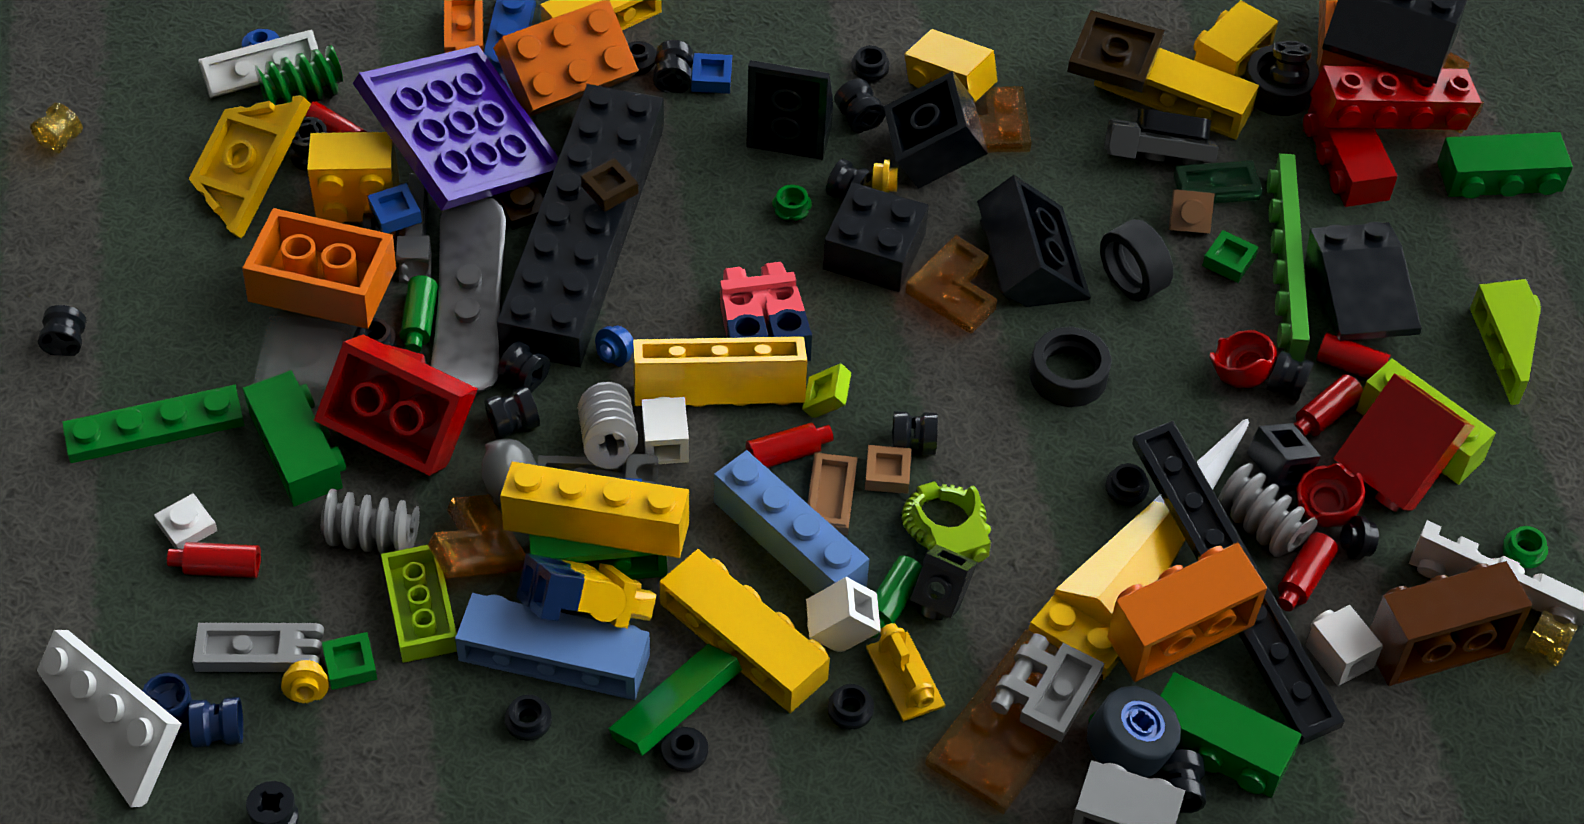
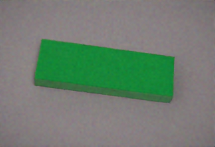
[608,644,742,756]

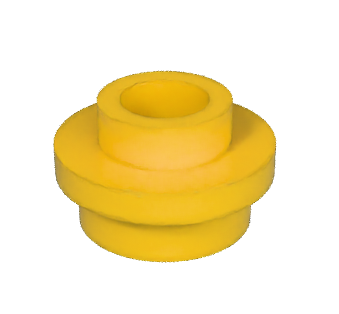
[872,159,898,193]
[281,660,329,703]

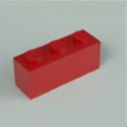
[1303,100,1398,207]

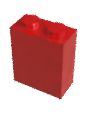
[1333,374,1475,512]

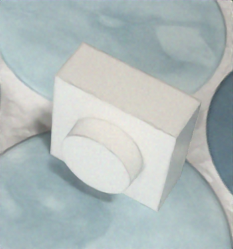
[154,493,217,549]

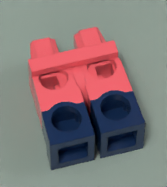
[720,262,812,361]

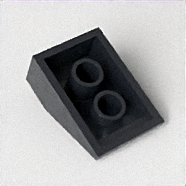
[746,60,833,160]
[1304,222,1421,341]

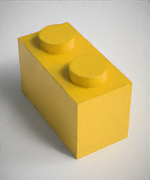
[1193,0,1278,78]
[904,29,998,102]

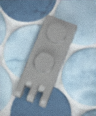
[192,623,324,672]

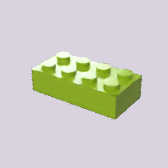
[381,543,457,663]

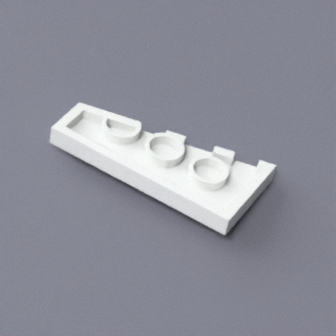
[1409,520,1584,627]
[37,630,182,807]

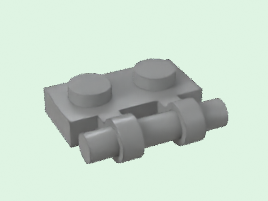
[991,634,1105,742]

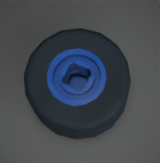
[1087,686,1181,778]

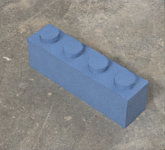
[714,450,870,594]
[455,593,650,700]

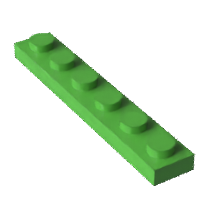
[1267,153,1310,362]

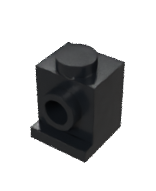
[1247,423,1321,492]
[910,544,978,620]

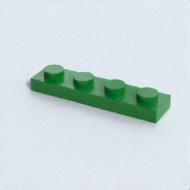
[62,384,245,463]

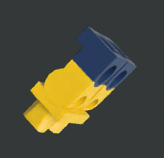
[516,553,656,629]

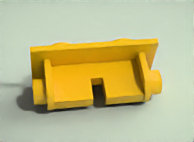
[866,623,945,722]

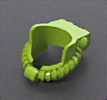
[901,481,991,563]

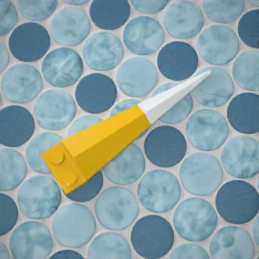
[1027,419,1249,680]

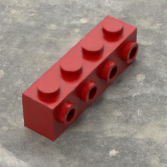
[1310,66,1482,130]

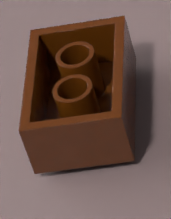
[1370,561,1533,686]

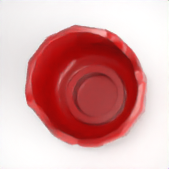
[1209,330,1277,388]
[1296,463,1365,527]

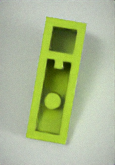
[1470,279,1541,405]

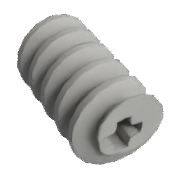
[577,382,638,469]
[1218,463,1318,557]
[320,489,420,554]

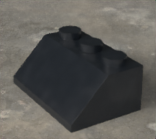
[1322,0,1467,84]
[977,175,1091,307]

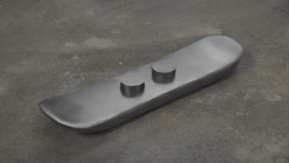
[431,197,506,393]

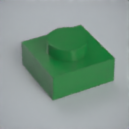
[1202,230,1259,283]
[322,632,378,690]

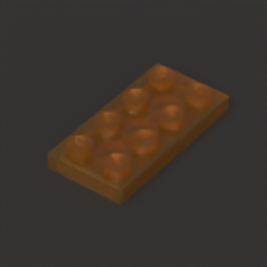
[925,629,1104,814]

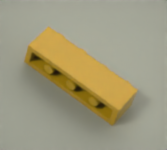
[1094,48,1259,140]
[633,337,807,407]
[500,461,689,558]
[660,549,830,714]

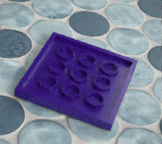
[353,45,559,211]

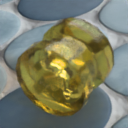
[30,103,83,154]
[1524,610,1578,667]

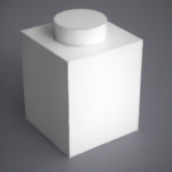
[642,397,689,464]
[806,577,881,652]
[1305,605,1383,686]

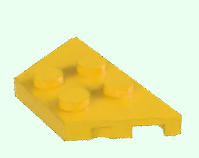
[189,95,311,238]

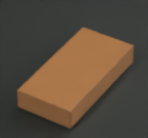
[807,453,858,535]

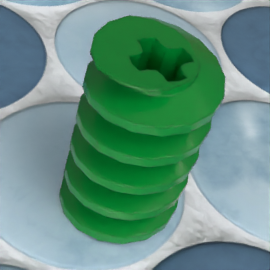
[255,45,343,105]

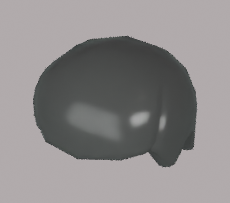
[482,439,537,505]

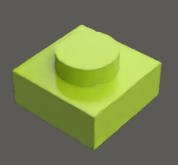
[802,363,851,418]

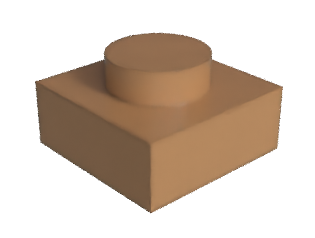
[1169,189,1215,234]
[865,445,912,494]

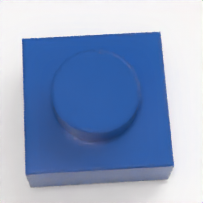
[691,53,732,94]
[367,183,422,233]

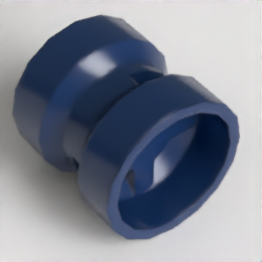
[142,673,192,734]
[189,697,244,748]

